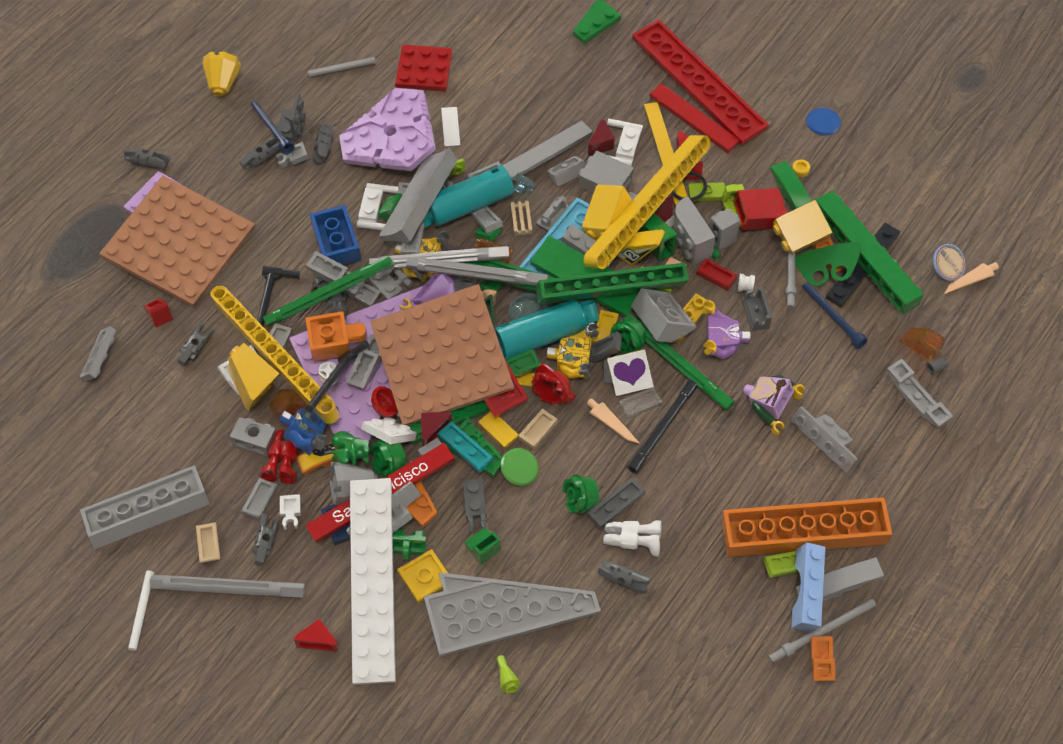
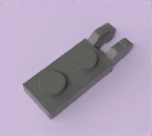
[463,478,487,532]

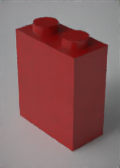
[733,188,788,230]

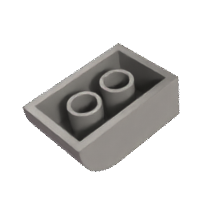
[673,197,715,266]

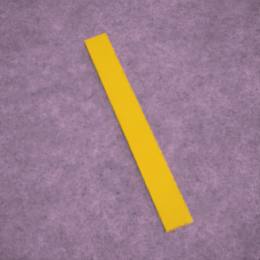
[644,102,688,206]

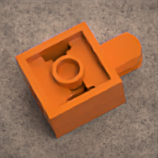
[305,311,367,362]

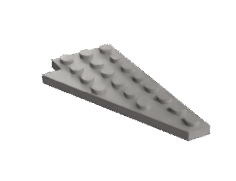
[424,573,601,657]

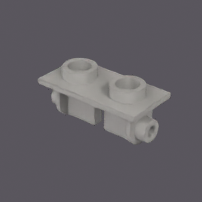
[536,196,569,231]

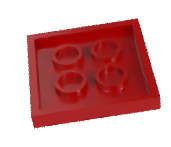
[395,44,453,92]

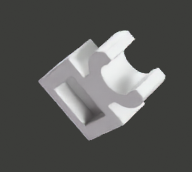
[280,494,301,530]

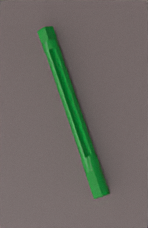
[263,255,394,326]
[623,313,735,411]

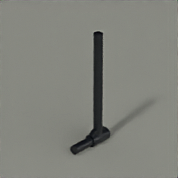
[252,266,300,351]
[306,340,369,412]

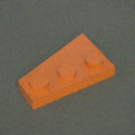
[405,461,438,528]

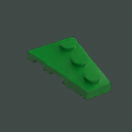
[573,0,621,45]
[446,417,502,478]

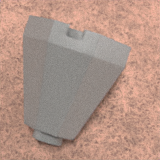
[330,462,378,505]

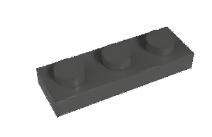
[587,477,646,530]

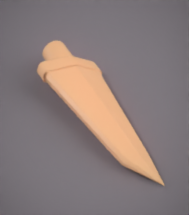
[944,262,999,294]
[587,398,640,444]

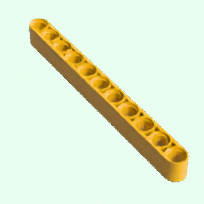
[583,135,711,269]
[211,286,339,424]

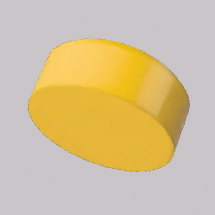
[792,160,810,177]

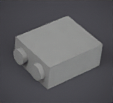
[578,151,634,193]

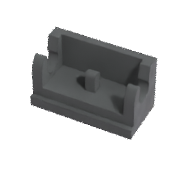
[742,286,772,332]

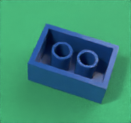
[310,205,361,265]

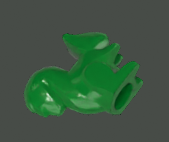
[331,431,369,465]

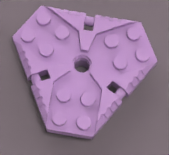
[339,88,436,171]

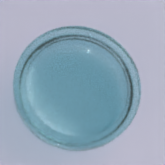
[509,293,548,321]

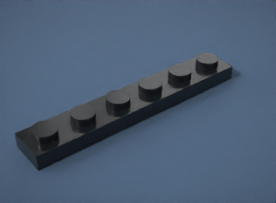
[825,223,900,308]

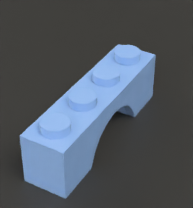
[791,542,825,632]

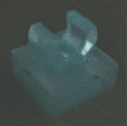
[514,173,536,196]

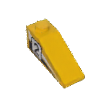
[616,230,665,266]

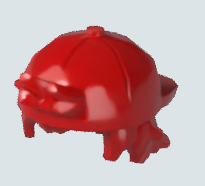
[531,363,576,404]

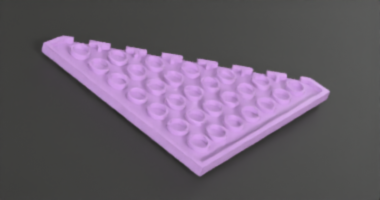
[289,286,424,462]

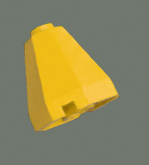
[203,52,241,97]

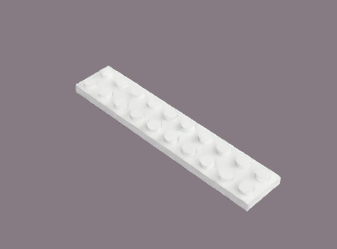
[350,478,396,685]

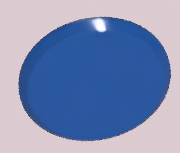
[806,108,841,135]

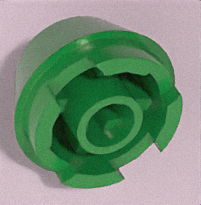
[610,320,646,354]
[369,440,406,478]
[562,474,599,514]

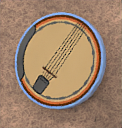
[933,244,965,281]

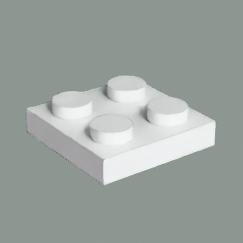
[361,417,417,444]

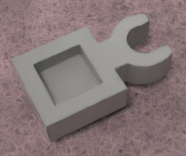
[276,142,309,168]

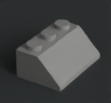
[631,288,696,343]

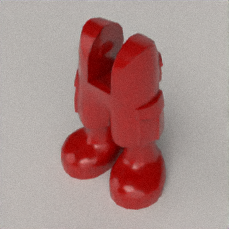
[259,429,298,484]

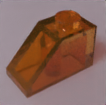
[900,327,946,362]
[268,389,308,419]

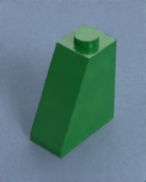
[638,213,677,262]

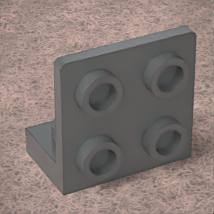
[278,93,306,142]

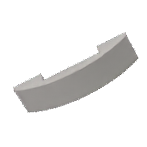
[887,359,953,428]

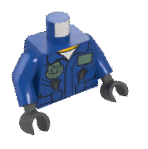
[278,406,339,455]

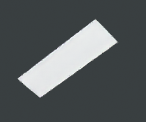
[441,107,460,146]

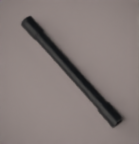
[627,380,698,474]

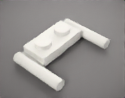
[607,119,643,167]
[357,183,398,231]

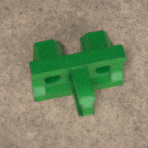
[393,530,426,560]

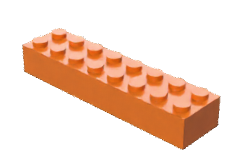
[721,497,892,557]

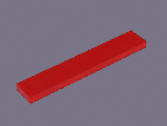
[649,83,739,153]

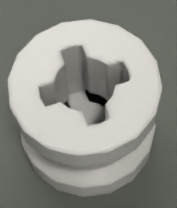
[737,273,755,294]
[318,362,339,385]

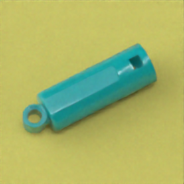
[421,165,514,228]
[494,300,599,360]

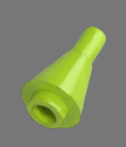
[496,655,521,694]

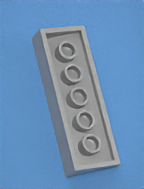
[379,147,458,242]
[80,465,210,550]

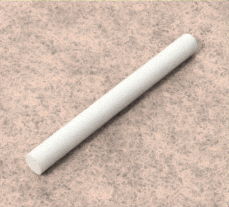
[128,571,154,651]

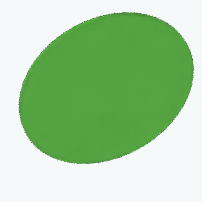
[501,448,539,486]

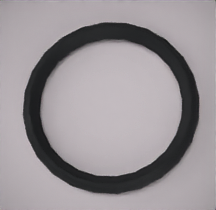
[671,171,707,201]

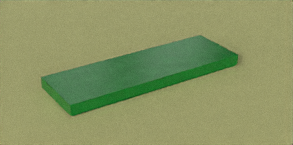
[530,235,639,318]

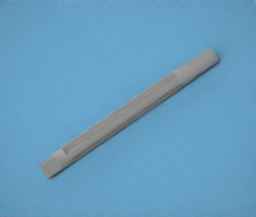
[369,246,509,269]
[406,256,548,286]
[150,575,305,598]

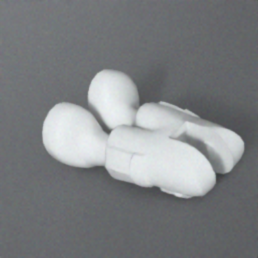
[603,520,662,557]

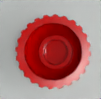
[371,386,398,418]

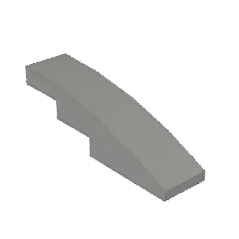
[306,251,381,307]
[346,334,382,390]
[796,557,884,601]

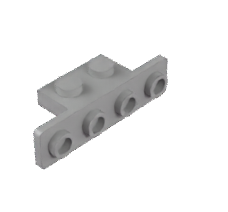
[791,406,857,472]
[346,481,421,537]

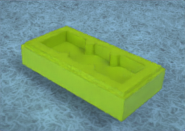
[688,182,725,202]
[763,551,799,578]

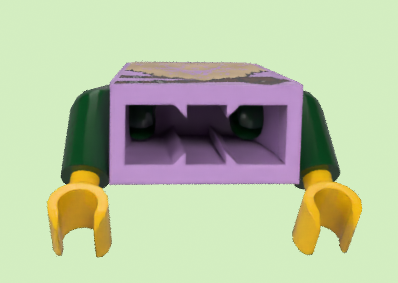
[744,375,805,436]

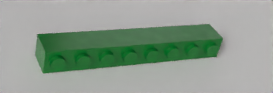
[815,190,924,314]
[536,262,689,305]

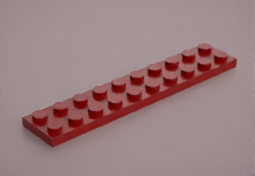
[632,19,769,145]

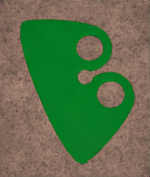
[795,242,861,286]

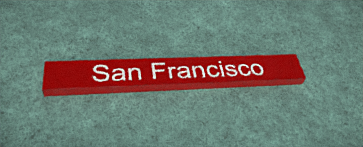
[306,443,455,543]

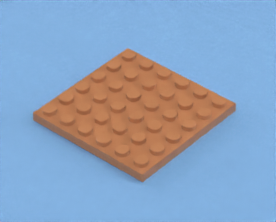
[99,175,255,308]
[370,284,515,426]

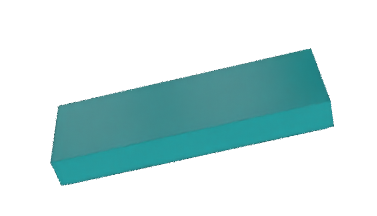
[438,421,493,473]

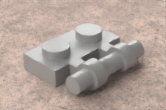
[367,268,413,300]

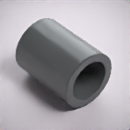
[926,355,948,374]

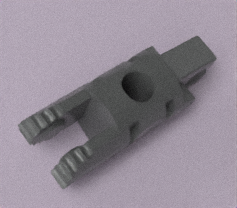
[313,123,332,165]
[240,136,281,171]
[124,148,171,169]
[177,321,215,366]
[252,513,280,566]
[598,561,651,594]

